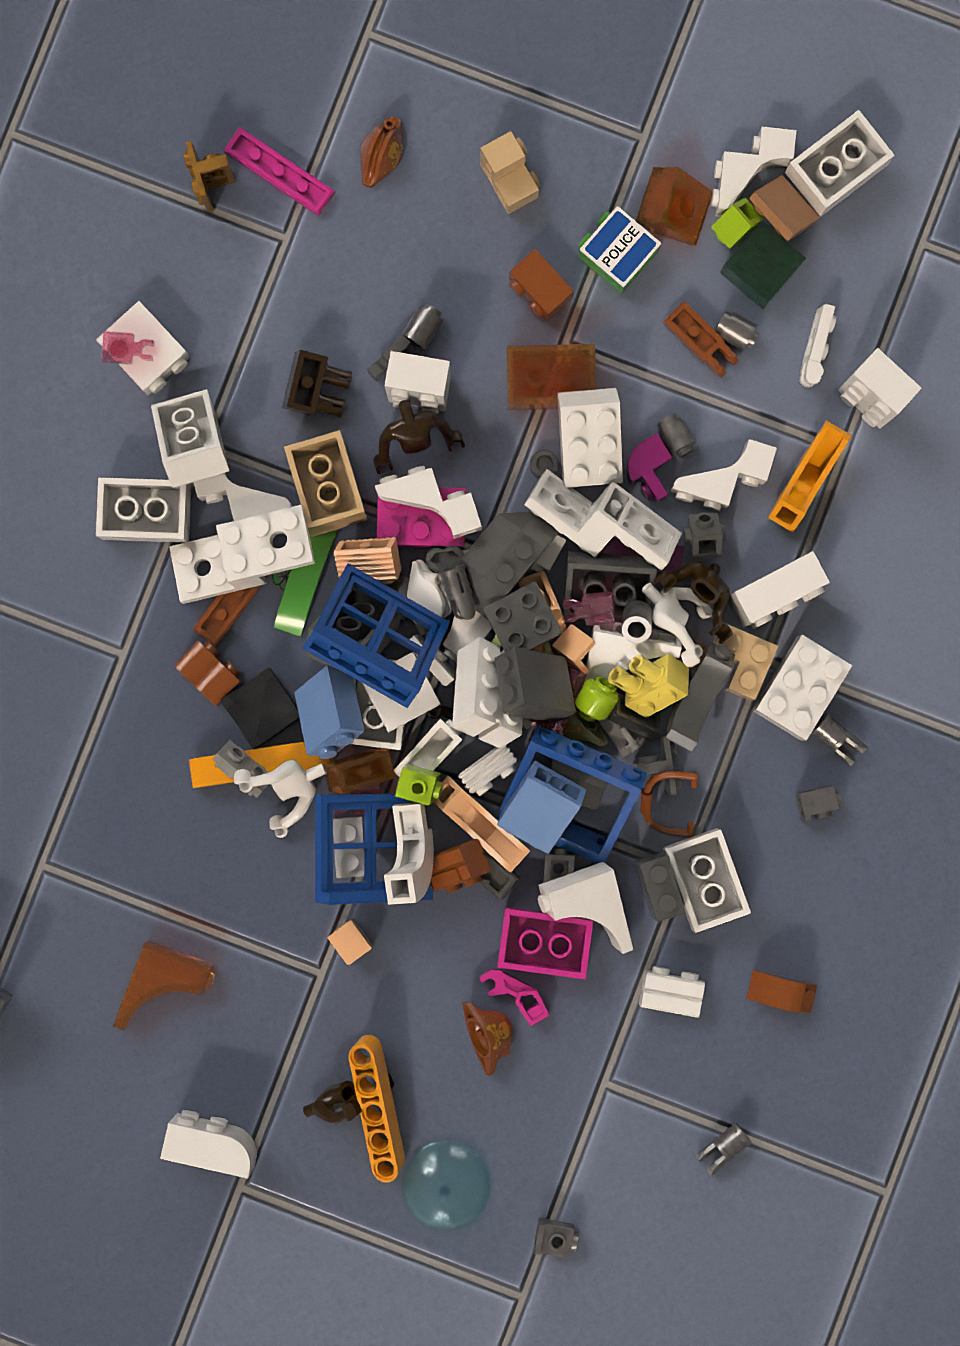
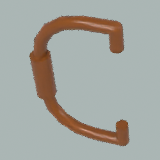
[640,771,699,837]

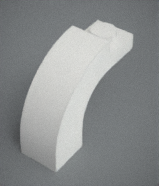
[384,802,434,905]

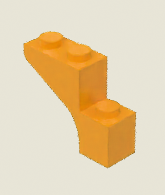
[768,420,851,532]

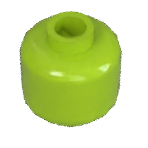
[575,676,619,722]

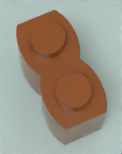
[174,640,242,706]

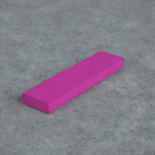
[223,127,335,216]

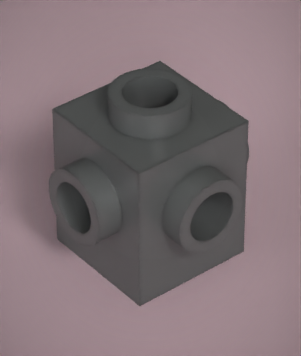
[683,513,726,559]

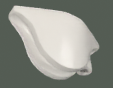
[407,559,452,635]

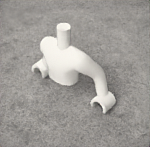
[642,583,715,667]
[234,760,327,838]

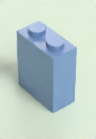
[294,665,364,759]
[497,761,587,854]

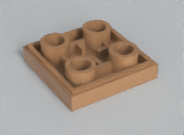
[749,175,820,241]

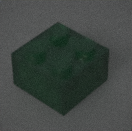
[720,221,806,310]

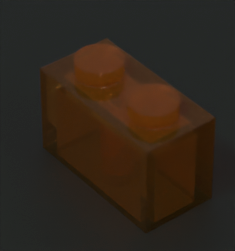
[324,748,395,794]

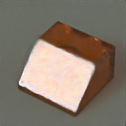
[636,167,713,246]

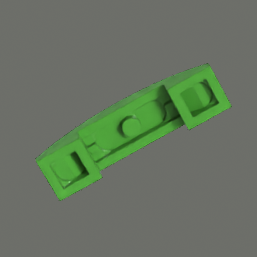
[273,529,339,637]

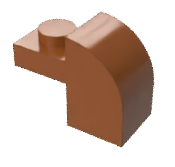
[746,970,817,1013]

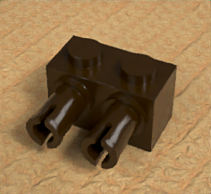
[282,350,352,417]

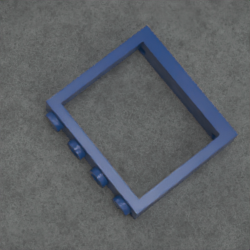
[496,725,647,863]

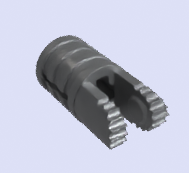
[439,564,476,620]
[811,713,868,766]
[695,1122,752,1177]

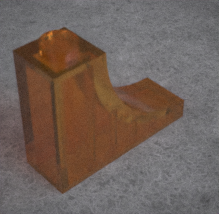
[113,940,216,1030]

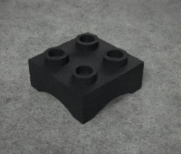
[220,668,300,749]

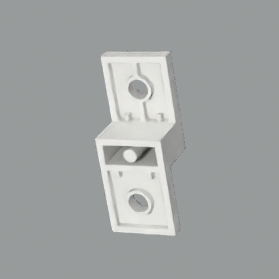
[524,469,682,571]
[169,505,315,604]

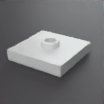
[409,635,456,686]
[362,652,441,732]

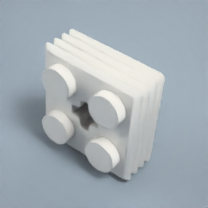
[459,744,517,796]

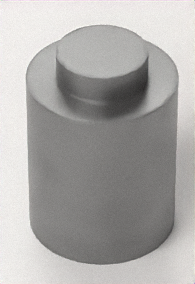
[401,304,443,351]
[622,601,653,643]

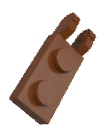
[663,301,739,377]

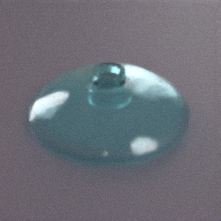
[402,1141,490,1231]

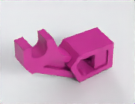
[479,969,549,1026]

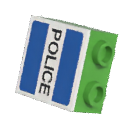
[578,206,662,294]

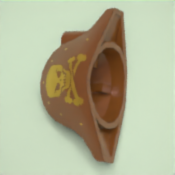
[360,116,403,188]
[462,1002,513,1076]

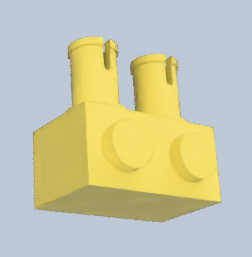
[608,654,689,718]

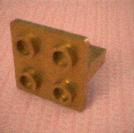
[183,141,235,212]

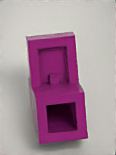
[626,433,672,504]

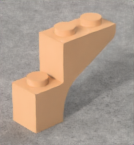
[433,776,530,873]

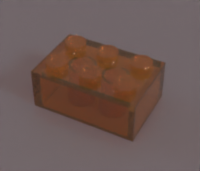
[506,344,596,410]

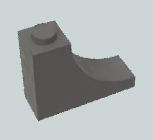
[665,641,735,751]

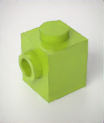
[711,197,764,249]
[395,764,443,806]

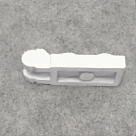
[799,304,836,388]

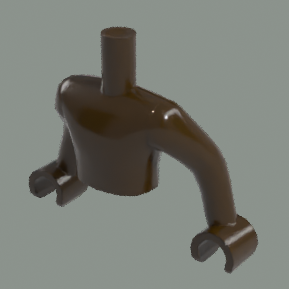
[373,400,465,474]
[653,561,733,644]
[303,1073,395,1125]

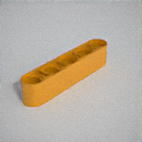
[189,742,334,788]
[349,1035,405,1183]

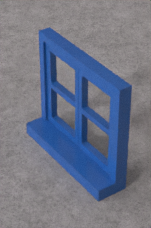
[302,563,450,708]
[315,794,433,905]

